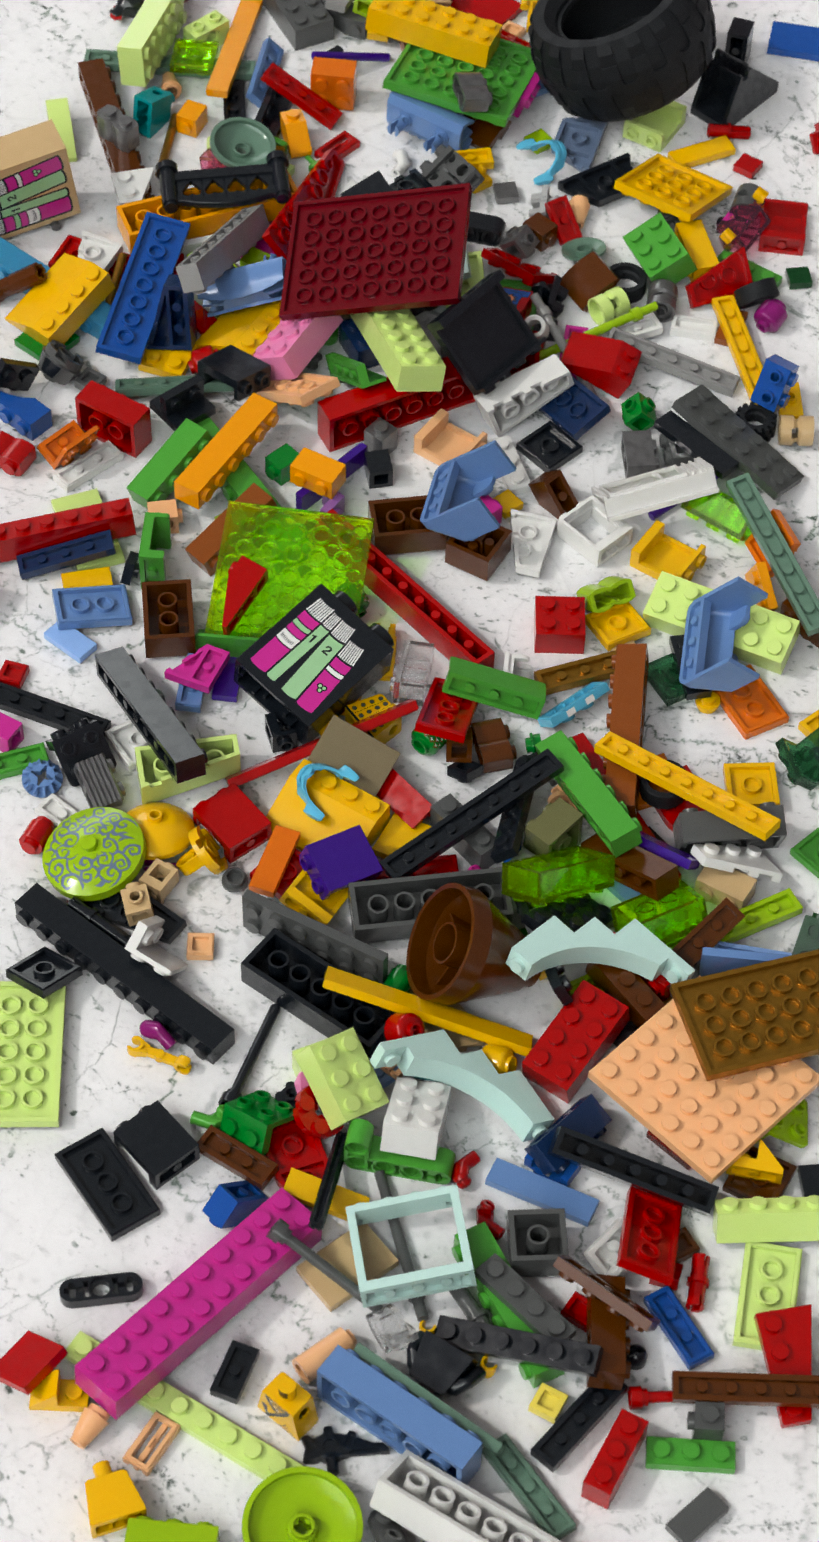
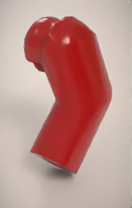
[452,1151,481,1189]
[476,1199,505,1241]

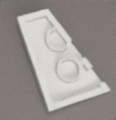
[78,231,123,272]
[510,509,557,578]
[690,842,783,883]

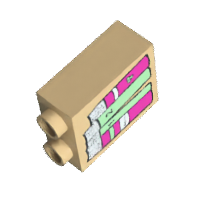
[0,119,81,239]

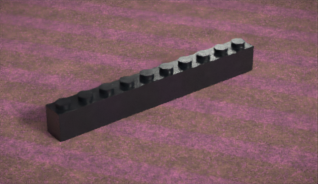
[15,883,235,1064]

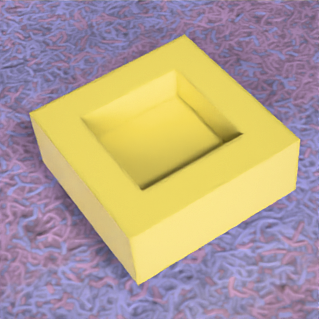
[528,1382,568,1424]

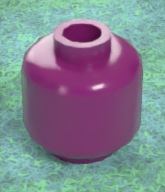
[753,298,788,333]

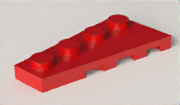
[754,1304,812,1428]

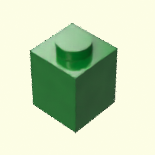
[265,443,299,486]

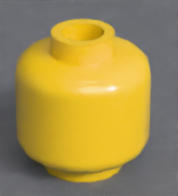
[482,1044,517,1074]

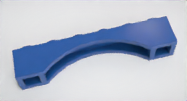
[0,391,53,441]

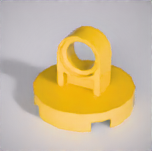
[176,826,228,876]

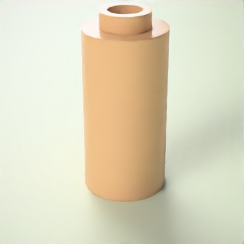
[292,1327,357,1384]

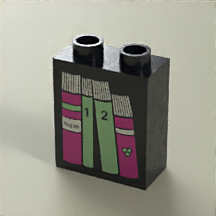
[234,584,394,744]

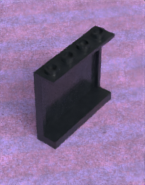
[426,269,547,395]

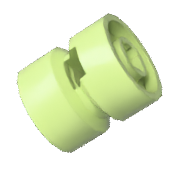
[587,286,631,325]

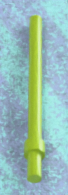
[539,301,658,361]

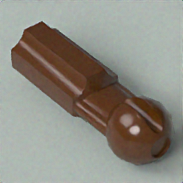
[0,262,47,303]

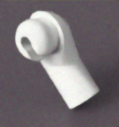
[391,149,410,178]

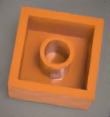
[311,57,357,111]

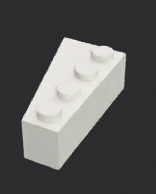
[473,354,574,437]

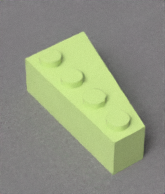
[134,734,241,804]

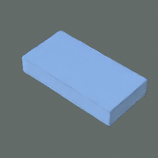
[44,622,97,663]

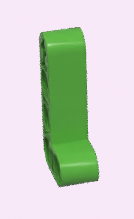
[344,1118,456,1185]

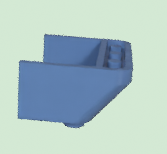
[420,440,516,542]
[679,576,768,692]

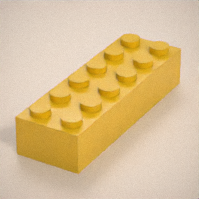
[365,0,503,68]

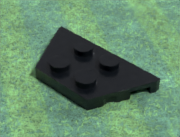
[558,153,633,207]

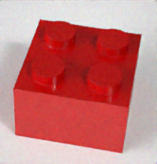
[534,596,586,654]

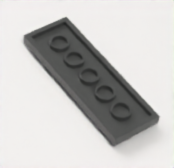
[672,384,804,500]
[242,889,388,984]

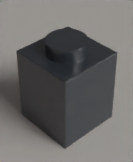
[364,449,393,489]

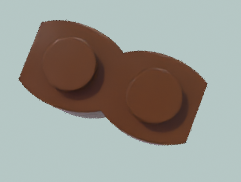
[471,718,517,774]

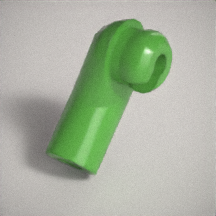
[190,1104,225,1129]

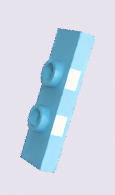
[537,682,610,728]

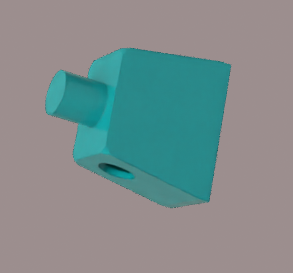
[133,86,175,139]

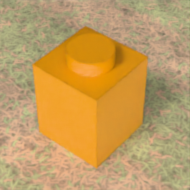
[176,100,208,138]

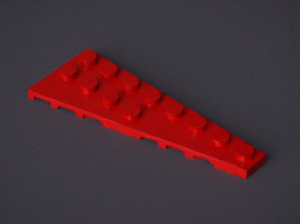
[262,148,345,261]

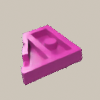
[164,644,230,694]

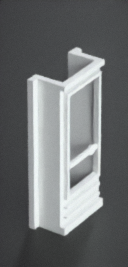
[591,457,720,523]

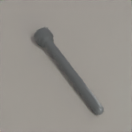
[266,1218,383,1314]

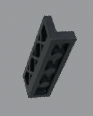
[255,67,293,138]

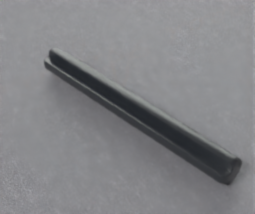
[309,1131,347,1231]

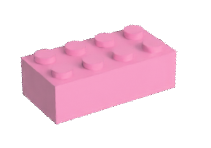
[253,315,343,381]

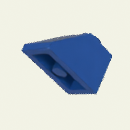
[202,1180,268,1229]

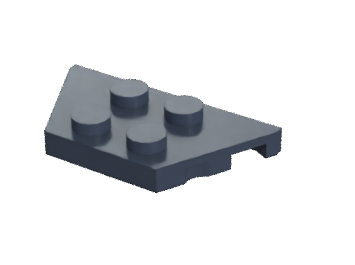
[551,117,609,172]

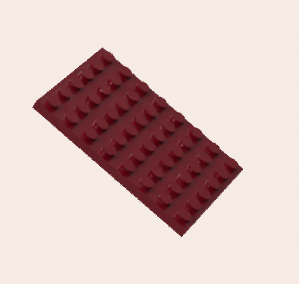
[279,183,472,321]

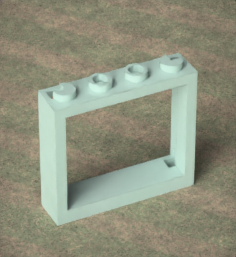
[345,1185,477,1308]

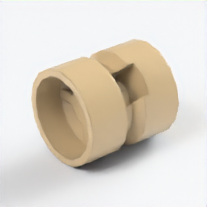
[778,415,814,446]

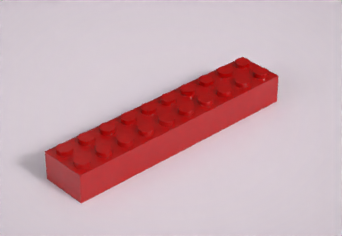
[317,351,540,452]

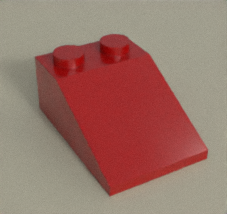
[560,331,642,399]

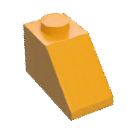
[280,109,312,158]

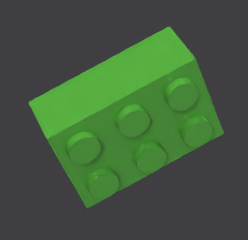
[623,213,697,284]

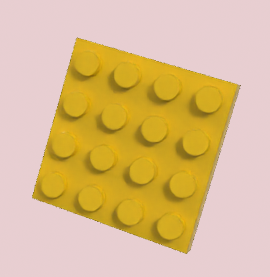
[614,153,733,223]

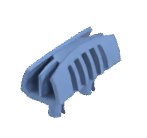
[386,91,475,154]
[197,253,286,317]

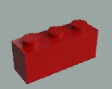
[581,1409,649,1510]

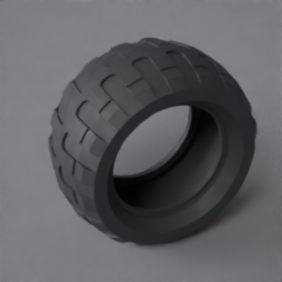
[528,0,717,122]

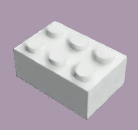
[380,1077,451,1160]

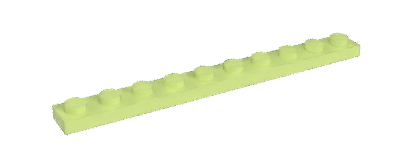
[65,1331,303,1480]

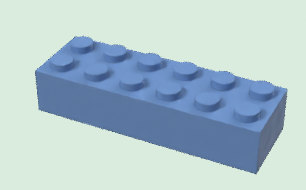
[317,1345,483,1485]

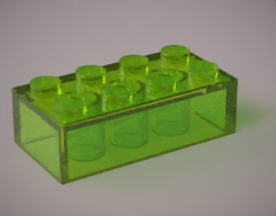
[502,845,615,907]

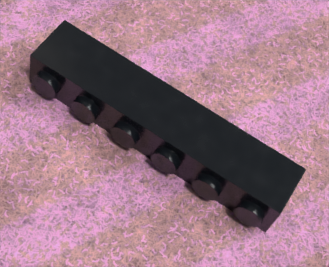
[547,1126,719,1215]

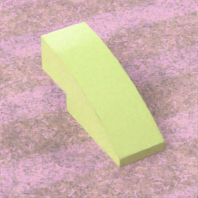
[45,98,77,162]

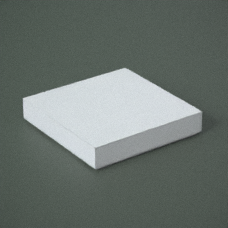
[105,720,148,772]

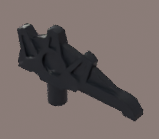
[301,1426,390,1476]

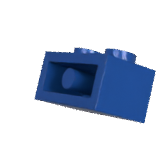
[750,354,799,412]

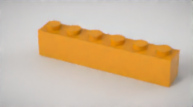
[174,393,279,509]

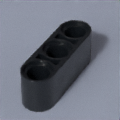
[467,211,506,246]

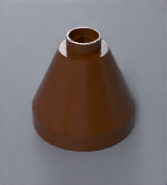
[406,883,541,1005]

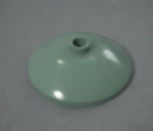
[210,117,276,167]

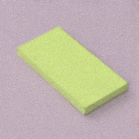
[51,489,125,571]
[732,1242,803,1350]

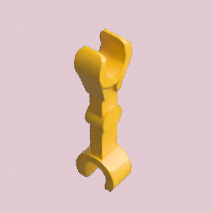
[127,1036,192,1075]

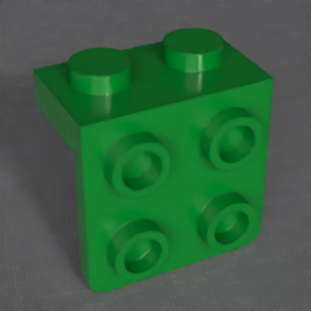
[220,1090,295,1155]

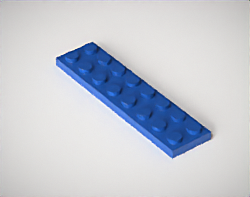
[96,212,190,364]

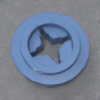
[22,758,63,798]

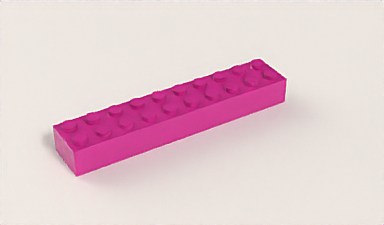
[75,1188,322,1420]

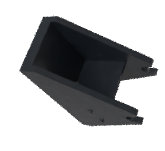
[690,48,778,125]

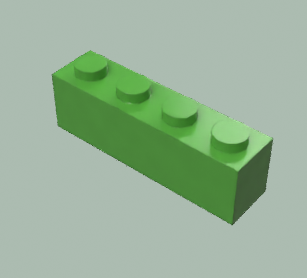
[126,418,212,508]

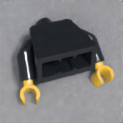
[407,1320,497,1399]

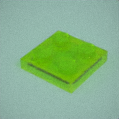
[169,38,219,76]

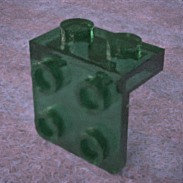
[775,728,819,791]

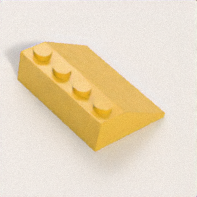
[5,253,115,346]
[195,300,281,356]
[266,759,390,851]

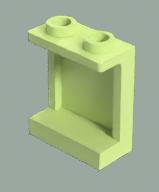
[623,101,687,153]

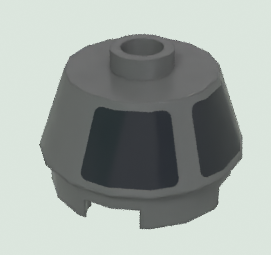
[38,340,84,385]

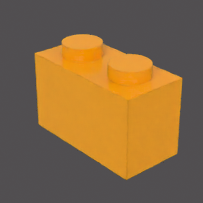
[290,447,346,499]

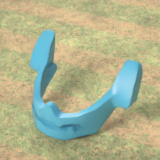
[516,138,567,185]
[296,763,360,821]

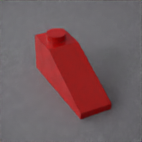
[222,555,269,635]

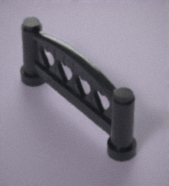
[155,150,291,213]

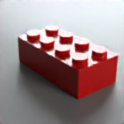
[522,979,629,1104]

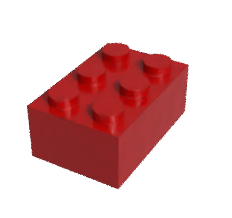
[75,380,152,458]

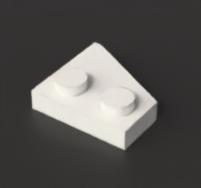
[111,167,154,205]

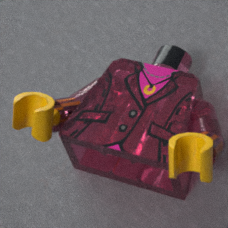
[716,186,771,252]

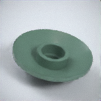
[561,237,606,261]

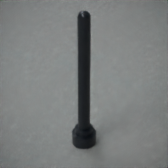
[218,1004,280,1105]

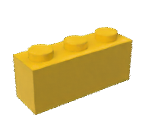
[674,219,719,282]

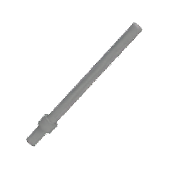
[530,293,598,396]

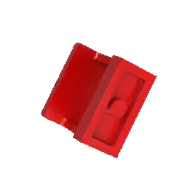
[758,198,809,256]
[193,783,272,864]

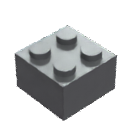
[506,1208,569,1277]

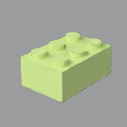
[295,1027,389,1131]

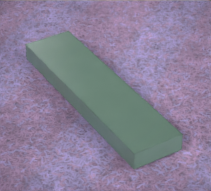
[482,1433,577,1540]

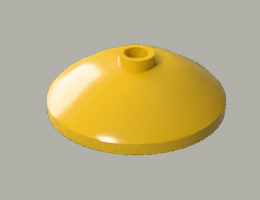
[127,802,195,860]

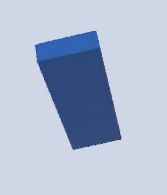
[643,1285,714,1370]

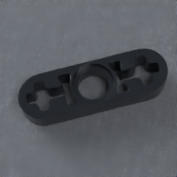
[59,1272,143,1309]

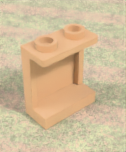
[414,408,488,466]

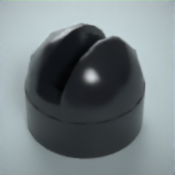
[626,1344,647,1370]

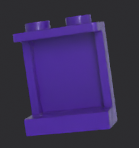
[299,825,383,901]

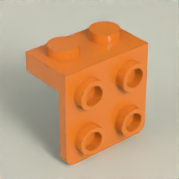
[37,420,100,470]

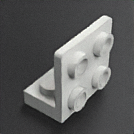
[125,915,188,976]

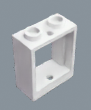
[557,495,633,568]

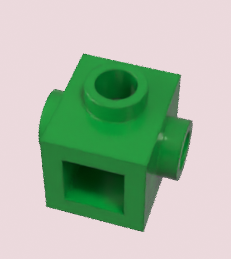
[621,392,657,431]

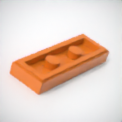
[249,825,301,898]

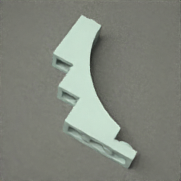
[506,915,695,984]
[369,1029,555,1142]

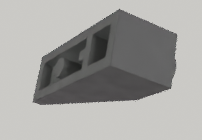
[320,0,368,40]

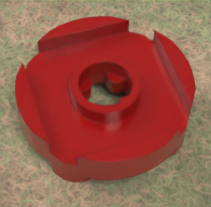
[293,1086,344,1139]

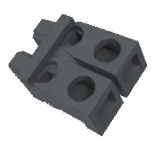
[420,145,485,192]

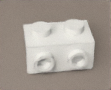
[583,1216,629,1277]

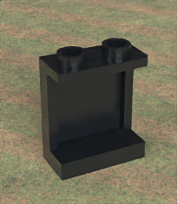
[198,345,271,401]
[113,1100,200,1190]

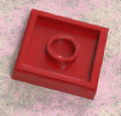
[0,1330,68,1395]

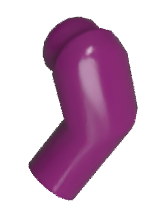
[139,1020,176,1050]

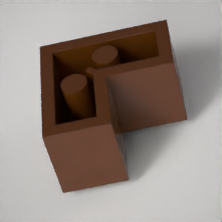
[445,526,512,581]

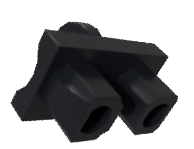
[531,275,569,318]

